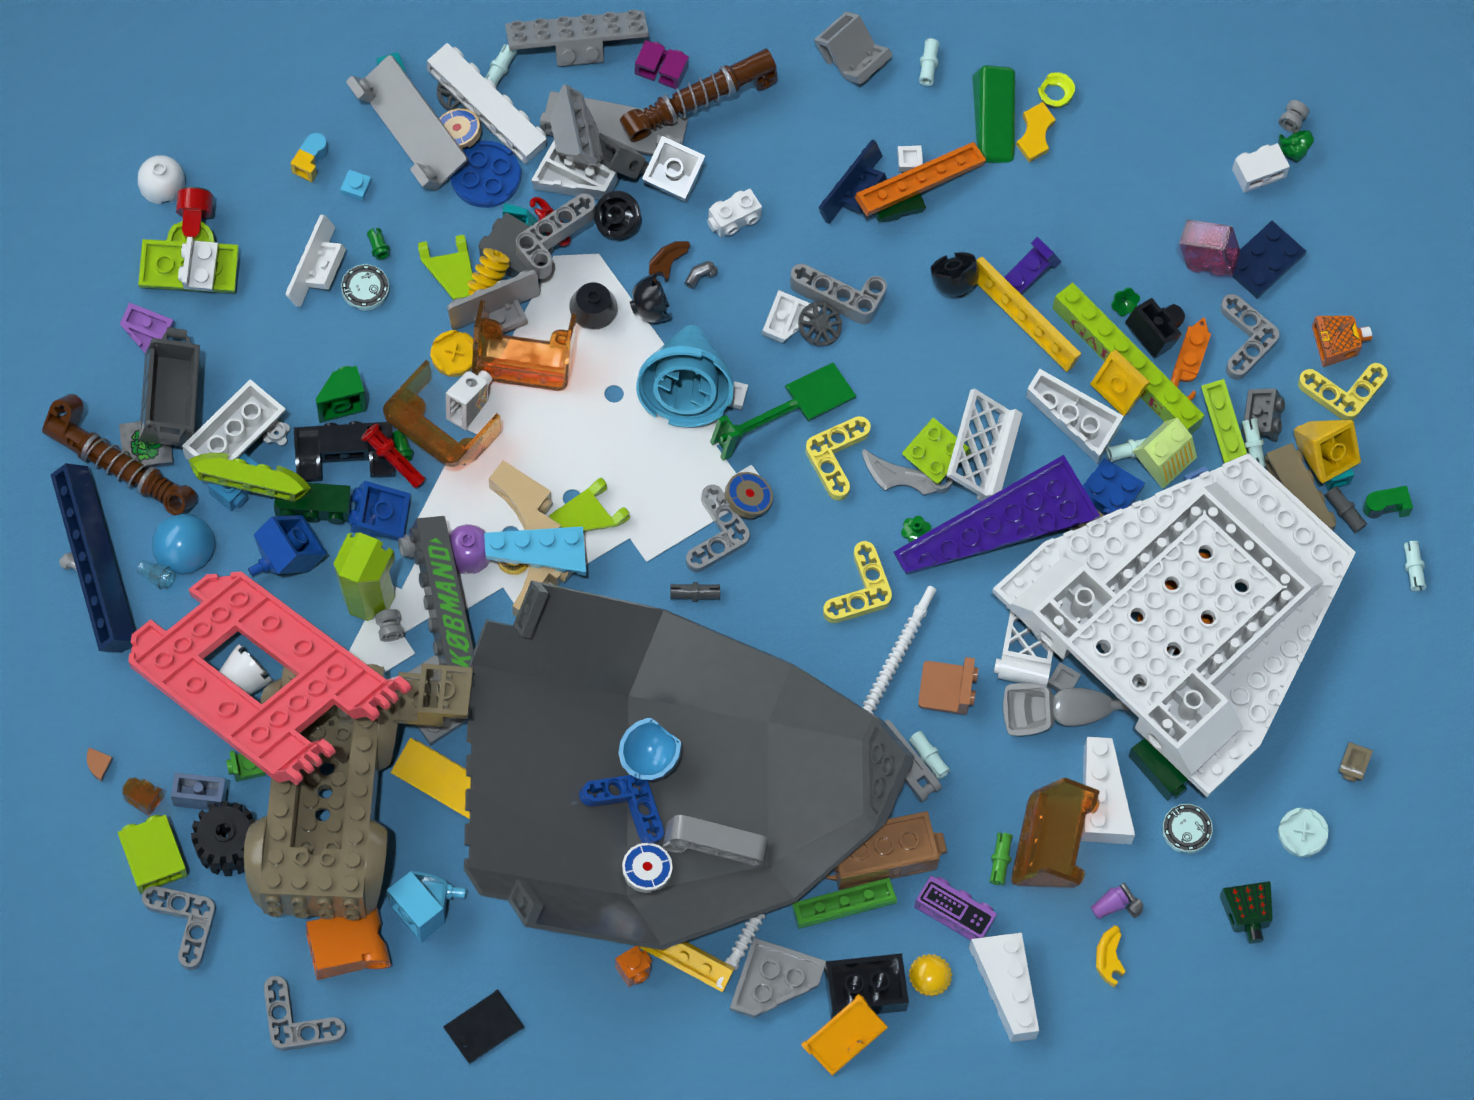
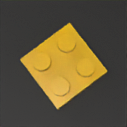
[1090,350,1150,416]

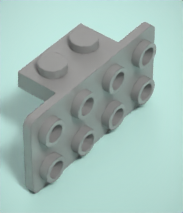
[447,270,540,341]

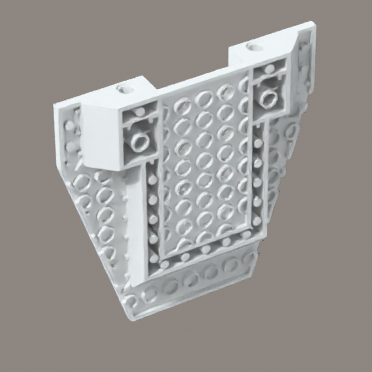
[992,453,1356,797]

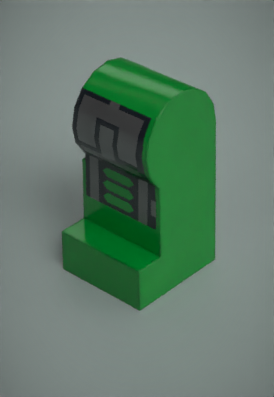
[1363,486,1413,518]

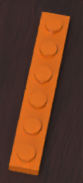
[855,142,986,216]

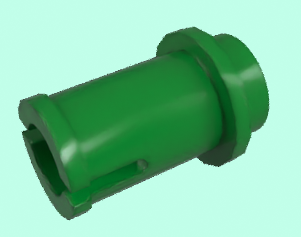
[367,228,390,260]
[393,430,413,461]

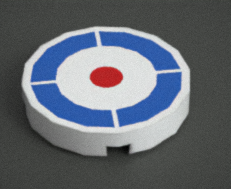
[622,843,673,893]

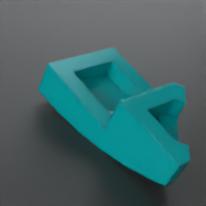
[503,203,546,236]

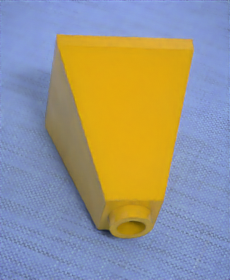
[1294,420,1361,483]

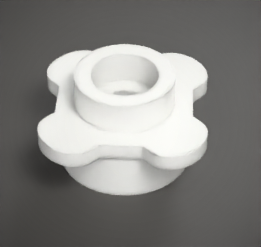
[263,421,290,446]

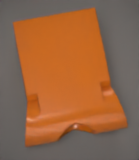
[306,906,391,980]

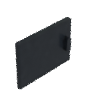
[443,990,525,1064]

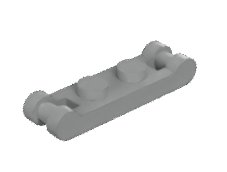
[884,719,942,803]

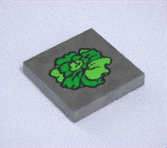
[119,421,174,468]

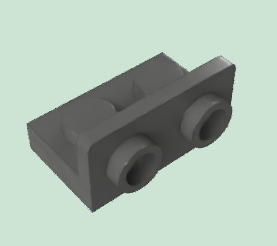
[1243,388,1285,442]

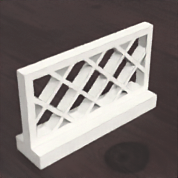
[946,389,1023,501]

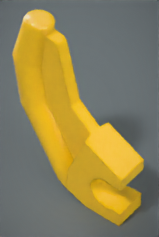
[1096,925,1125,988]

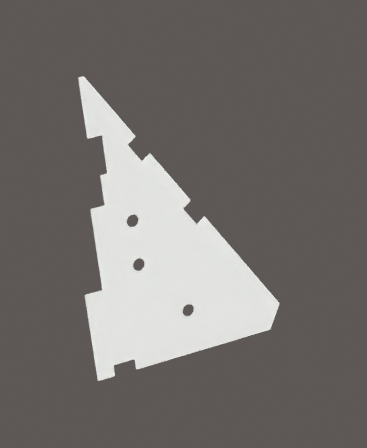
[349,254,760,672]

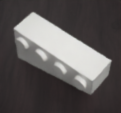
[1026,369,1124,464]
[1081,737,1135,844]
[969,933,1039,1042]

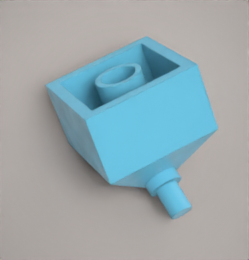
[387,871,466,942]

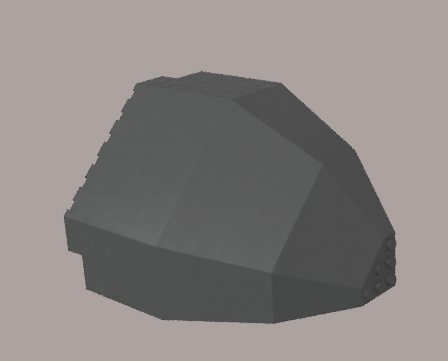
[464,580,915,950]

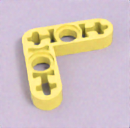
[1298,363,1388,420]
[805,416,871,501]
[823,541,892,623]

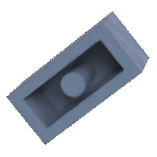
[171,773,228,810]

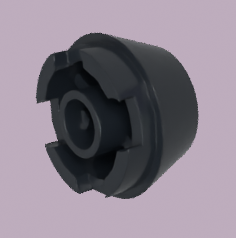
[594,191,640,239]
[569,282,617,329]

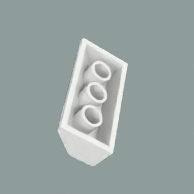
[182,379,286,460]

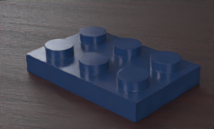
[1223,221,1306,299]

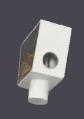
[446,370,492,430]

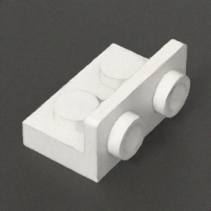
[178,237,219,292]

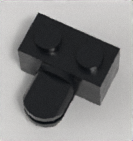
[1125,298,1185,358]

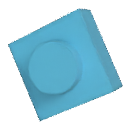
[340,170,371,201]

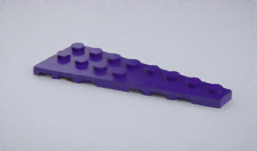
[894,455,1100,574]

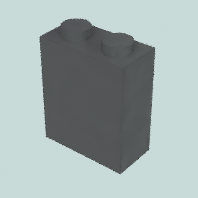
[478,212,554,278]

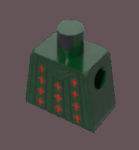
[1220,881,1272,944]

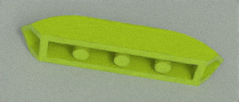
[188,453,311,502]

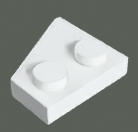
[761,290,821,343]

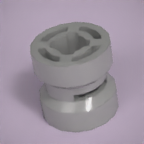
[1279,100,1310,133]
[375,609,404,642]

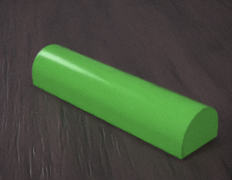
[792,878,897,929]

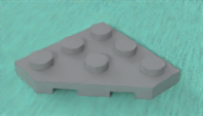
[730,938,826,1018]

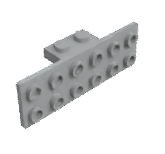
[505,10,649,66]

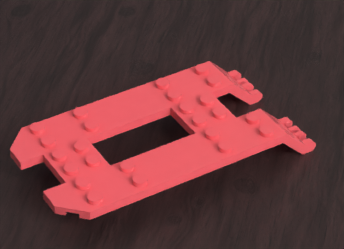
[128,571,412,785]

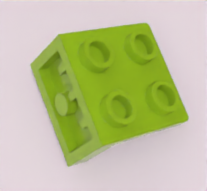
[902,417,972,484]

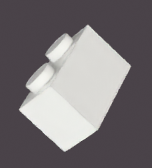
[1232,143,1290,193]

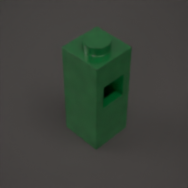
[1128,738,1189,801]

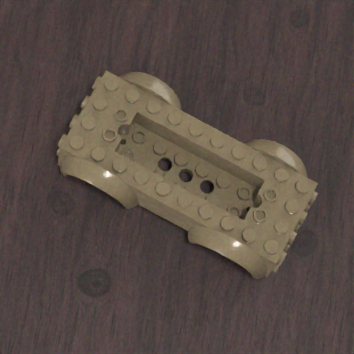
[244,664,398,921]

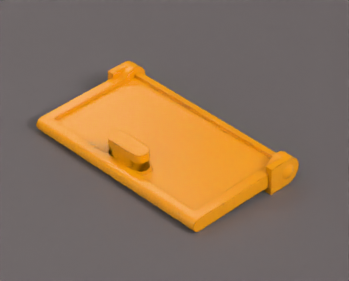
[801,994,888,1076]

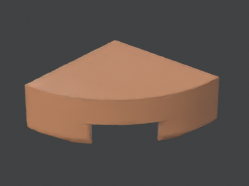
[87,748,113,782]

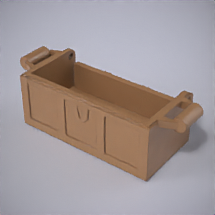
[823,811,948,890]

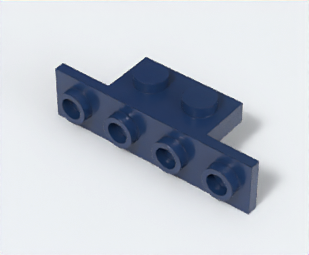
[818,139,887,224]

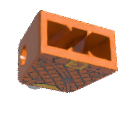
[1312,316,1372,367]

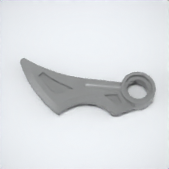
[862,449,953,495]

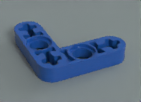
[579,775,664,844]

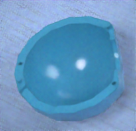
[152,514,215,574]
[618,718,682,781]

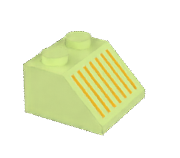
[1132,418,1197,488]

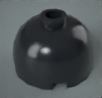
[931,252,979,297]
[629,274,672,323]

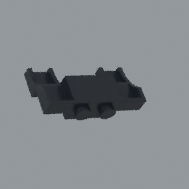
[294,421,395,481]

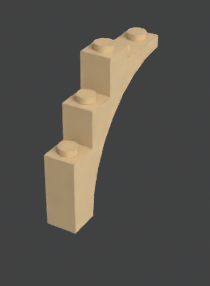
[489,460,572,617]

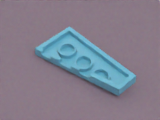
[484,527,586,576]

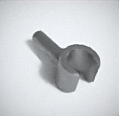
[1120,883,1143,918]

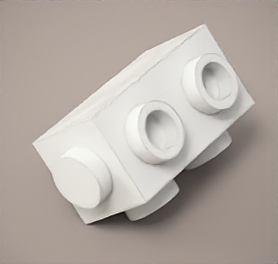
[707,189,762,238]

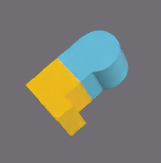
[290,133,327,183]

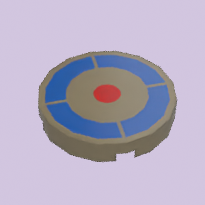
[724,472,773,518]

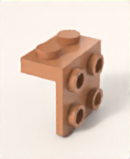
[918,657,979,715]

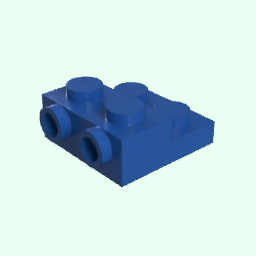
[1083,458,1145,515]
[348,481,411,541]

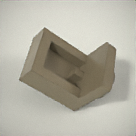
[1339,741,1373,782]

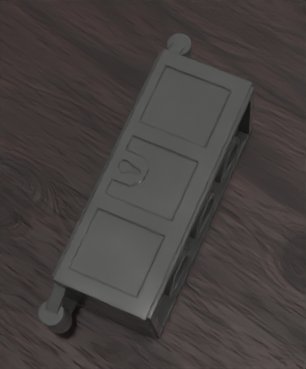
[139,327,200,447]

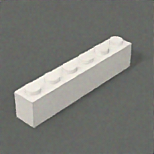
[427,43,547,165]

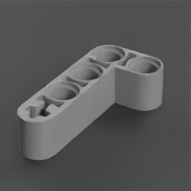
[516,194,595,279]
[790,264,887,324]
[662,815,768,865]

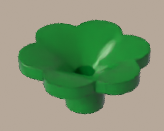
[1111,287,1140,316]
[901,516,931,543]

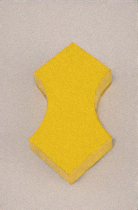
[1016,102,1056,162]

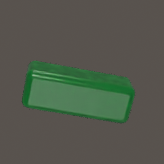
[972,65,1016,163]

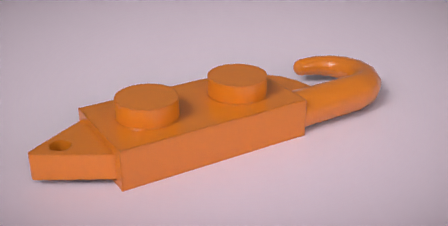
[1170,317,1211,401]

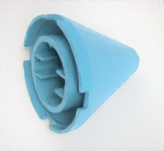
[636,325,734,427]

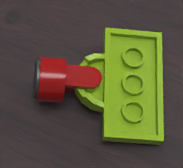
[138,187,239,293]

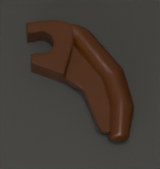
[649,241,690,283]

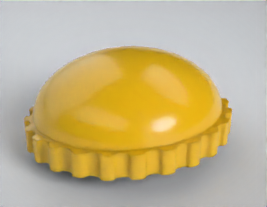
[909,954,952,997]

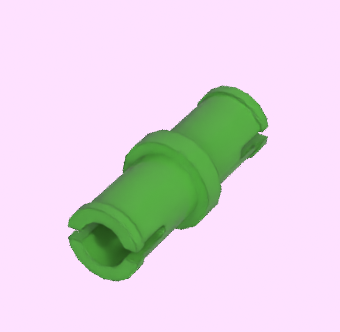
[989,832,1013,885]

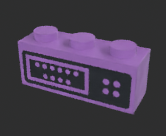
[914,875,997,941]

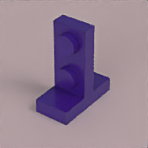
[1004,237,1062,295]

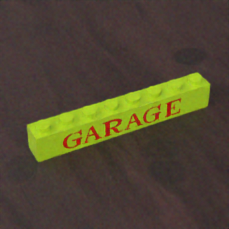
[1052,282,1205,434]

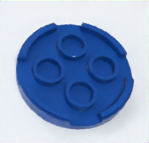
[450,141,521,208]

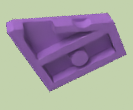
[120,302,175,353]

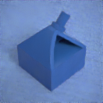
[248,515,327,577]

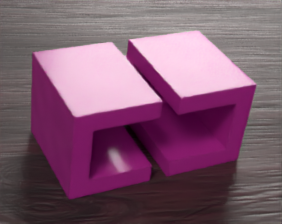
[635,40,689,89]

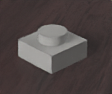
[1047,662,1081,692]

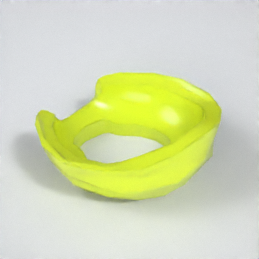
[1038,72,1075,107]

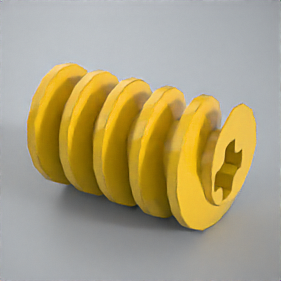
[468,248,510,295]

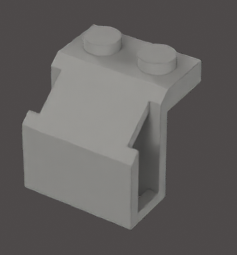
[814,11,893,84]

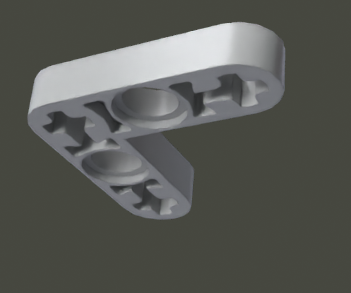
[1220,294,1279,380]
[686,485,750,572]
[142,886,215,970]
[264,976,346,1051]

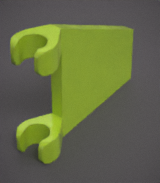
[418,235,474,300]
[549,478,630,532]

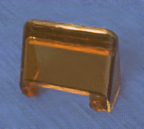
[1011,778,1100,888]

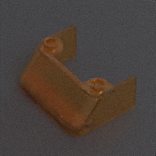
[472,300,576,391]
[383,360,502,467]

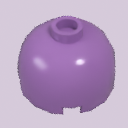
[449,524,491,574]

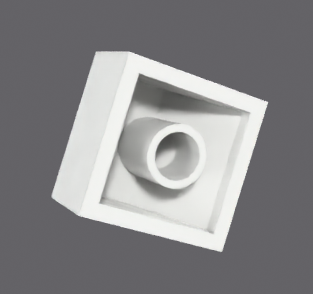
[642,136,705,202]

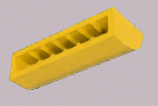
[390,738,471,819]

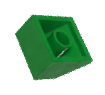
[315,366,366,423]

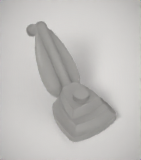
[1003,683,1130,736]

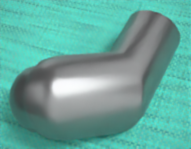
[684,261,718,289]

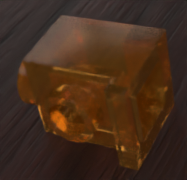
[122,777,164,817]

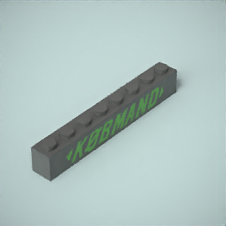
[409,516,474,686]

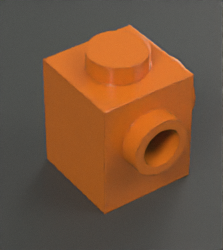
[615,946,652,988]

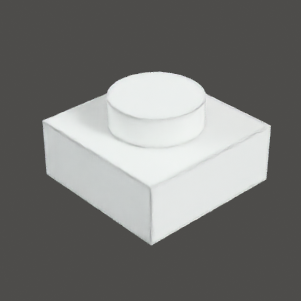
[897,146,923,172]
[728,381,748,410]

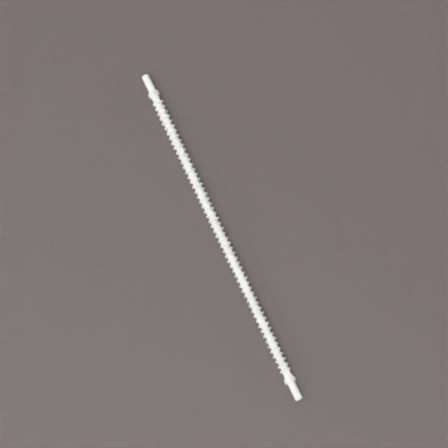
[715,586,937,989]

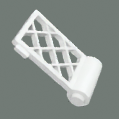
[994,606,1053,687]

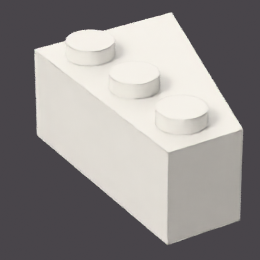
[531,141,618,199]

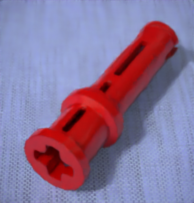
[361,423,425,488]

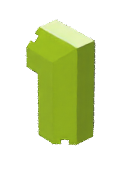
[333,533,395,621]

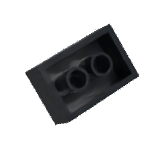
[824,953,909,1019]

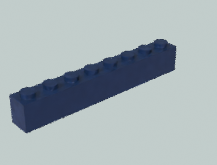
[51,463,134,653]

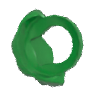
[1279,130,1314,162]

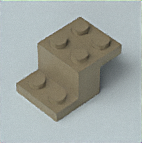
[393,663,473,727]

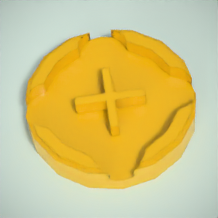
[430,330,478,377]

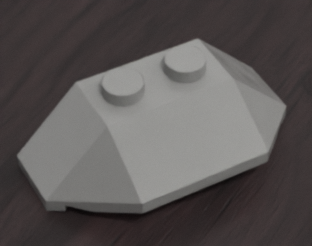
[550,84,604,165]

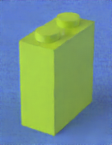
[117,814,188,894]

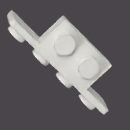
[286,215,346,307]

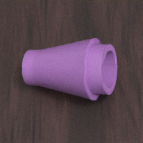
[1090,886,1130,920]

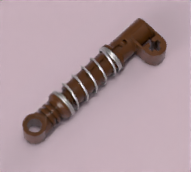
[620,48,778,142]
[42,394,197,515]

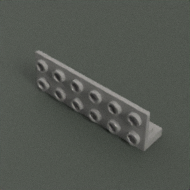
[346,55,468,191]
[540,91,688,156]

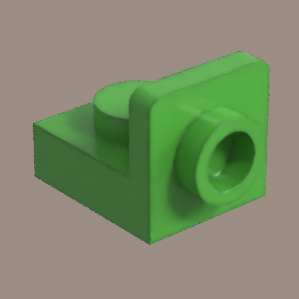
[226,750,266,782]

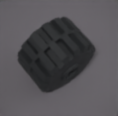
[191,801,255,876]

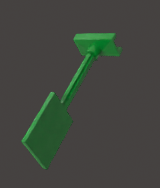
[710,362,856,461]

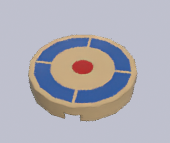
[439,108,482,150]

